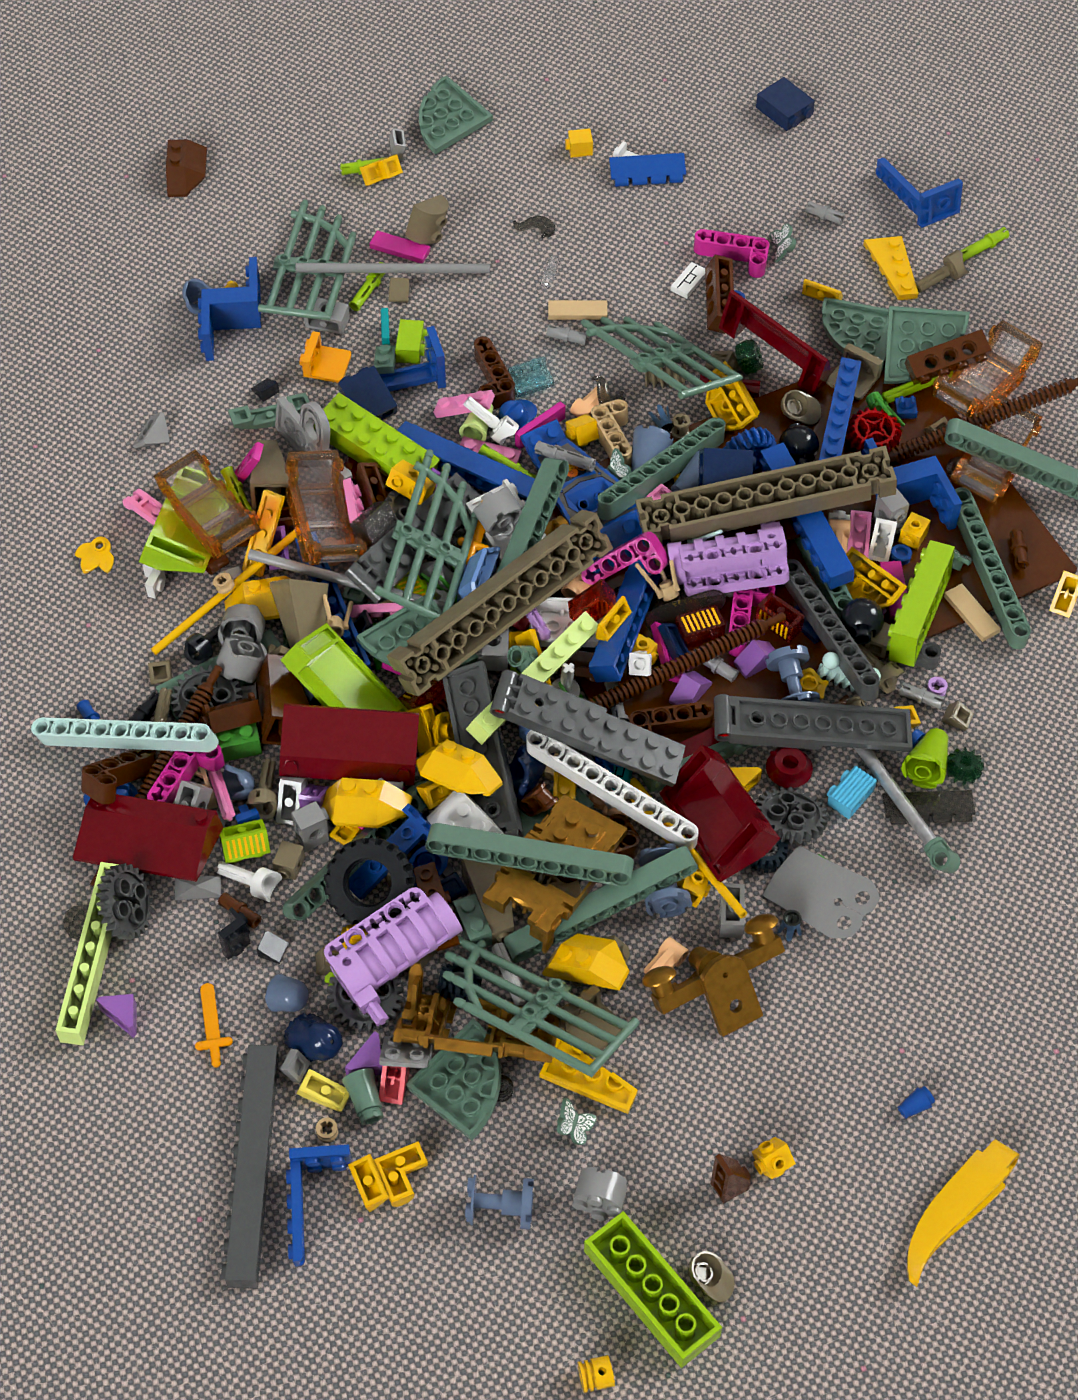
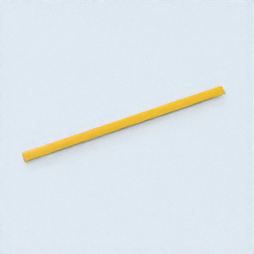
[151,527,302,655]
[630,778,747,919]

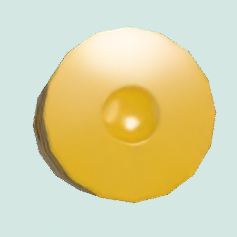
[577,1355,615,1393]

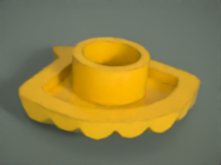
[800,668,829,700]
[432,712,455,745]

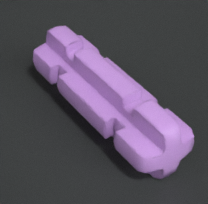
[526,608,551,641]

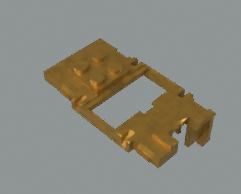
[482,794,627,954]
[393,963,560,1063]

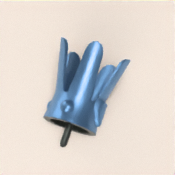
[648,404,674,433]
[777,910,802,941]

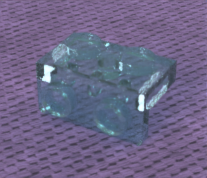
[508,356,554,398]

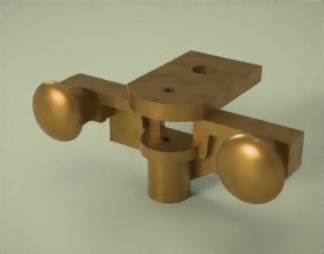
[642,914,785,1037]

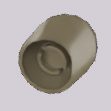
[781,390,821,425]
[688,1251,735,1303]

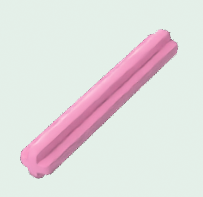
[207,769,236,821]

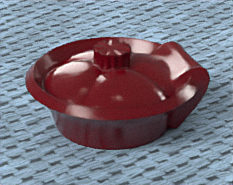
[766,747,813,788]

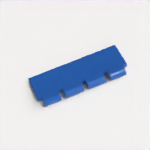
[609,153,686,187]

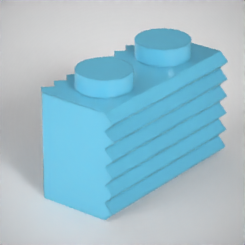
[827,766,877,819]

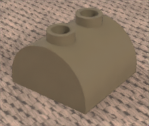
[405,194,449,245]

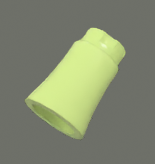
[459,404,493,441]

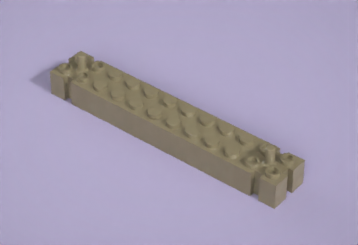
[635,446,897,548]
[386,509,613,696]

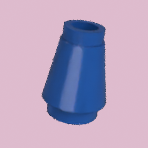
[897,1086,935,1119]

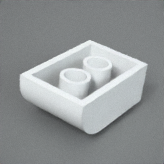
[426,791,503,834]

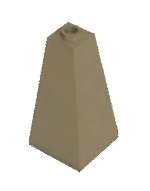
[250,440,294,511]
[270,579,328,649]
[461,859,514,945]

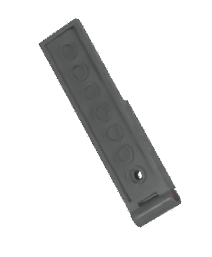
[345,472,481,604]
[442,660,524,838]
[490,670,686,787]
[714,694,913,752]

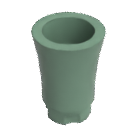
[342,1068,384,1125]

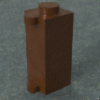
[200,692,262,734]

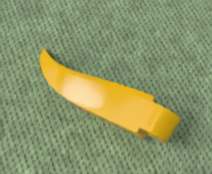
[907,1139,1020,1287]

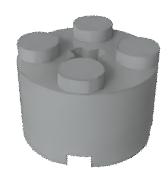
[473,487,522,536]
[218,604,265,645]
[216,633,267,683]
[572,1167,628,1221]

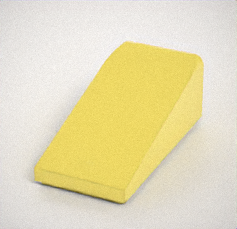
[296,1069,349,1112]

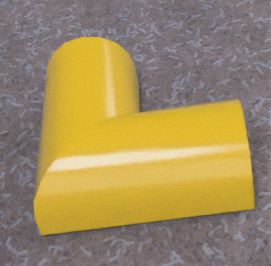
[373,1141,428,1207]

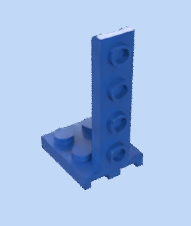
[876,158,963,228]
[380,326,446,392]
[349,803,431,900]
[286,1144,352,1267]

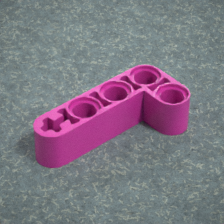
[694,229,769,278]
[581,532,669,585]
[728,578,775,657]
[147,745,225,803]

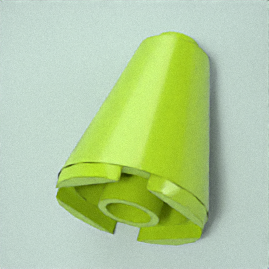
[901,728,949,789]

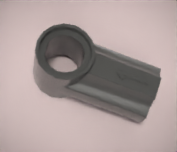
[897,642,941,670]

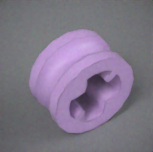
[927,677,948,696]

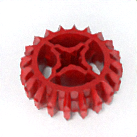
[846,407,902,452]

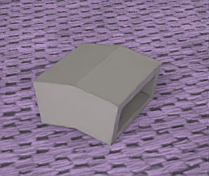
[389,128,406,161]

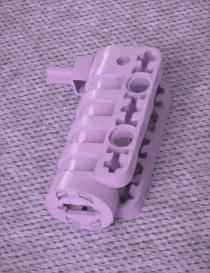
[667,521,789,597]
[324,887,463,1026]

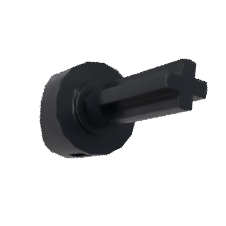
[184,625,220,665]

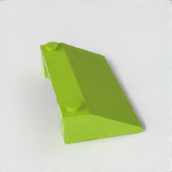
[139,462,233,573]
[281,623,409,712]

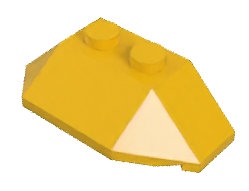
[705,361,760,431]
[845,547,907,609]
[224,576,291,620]
[416,739,503,796]
[321,778,413,828]
[542,933,630,991]

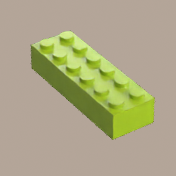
[314,392,440,476]
[886,540,955,667]
[584,1211,722,1369]

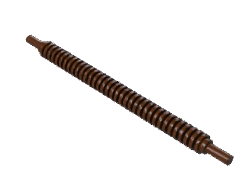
[888,378,1078,463]
[588,612,786,710]
[89,665,223,888]

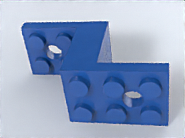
[198,257,261,361]
[861,438,962,530]

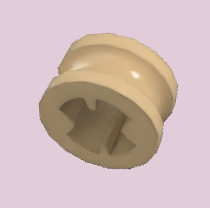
[213,572,235,594]
[316,1117,338,1143]

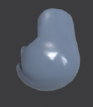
[182,278,213,314]
[223,764,255,801]
[265,974,309,1012]

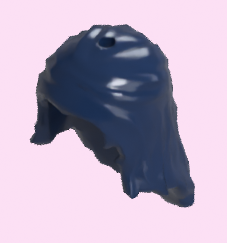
[509,745,546,801]
[284,1013,343,1062]

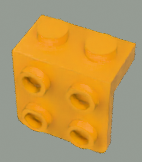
[299,331,352,383]

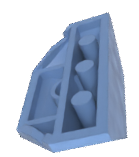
[457,547,501,602]

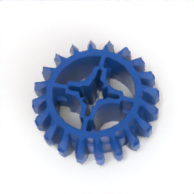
[723,427,777,472]

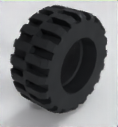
[324,838,416,927]

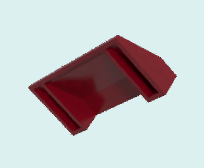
[718,290,831,397]
[279,703,419,785]
[659,744,780,882]
[73,794,223,882]

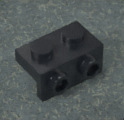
[218,907,251,960]

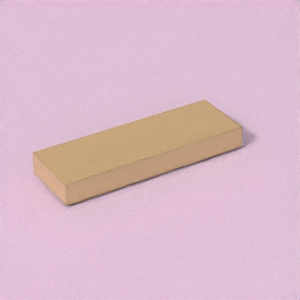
[548,300,607,320]
[944,584,1001,642]

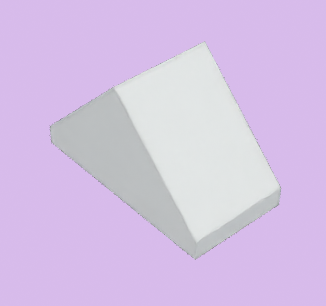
[868,517,897,562]

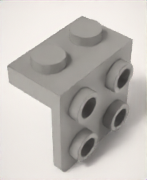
[379,1035,432,1068]

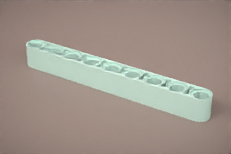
[31,717,218,752]

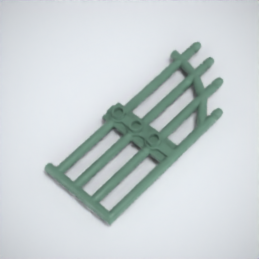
[258,199,356,321]
[581,316,743,399]
[373,449,478,620]
[443,936,640,1078]

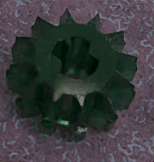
[735,339,764,374]
[946,747,984,786]

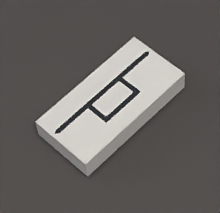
[671,262,705,299]

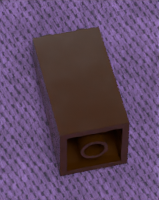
[256,654,310,745]

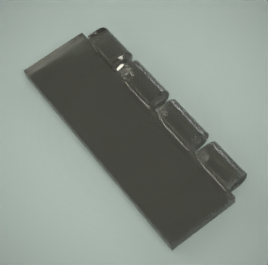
[882,790,976,825]

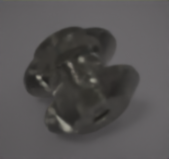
[497,1075,513,1102]

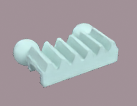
[817,652,881,692]

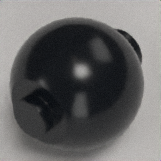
[778,423,819,465]
[840,597,884,644]

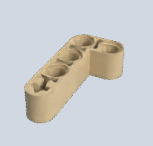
[591,399,632,468]

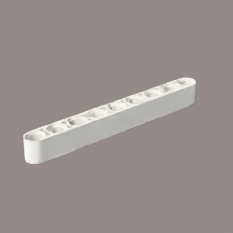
[526,730,698,851]

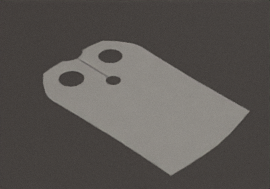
[762,845,880,938]

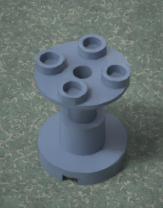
[765,645,820,703]
[638,843,692,918]
[465,1175,534,1230]

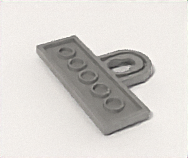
[275,396,353,506]

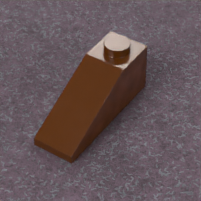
[710,1154,751,1204]

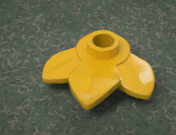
[75,537,114,574]

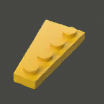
[863,236,918,300]
[539,1038,638,1114]

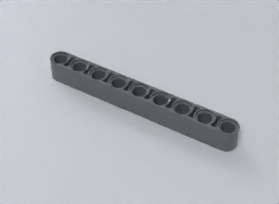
[783,559,880,701]

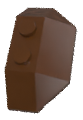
[166,139,207,197]
[355,462,395,537]

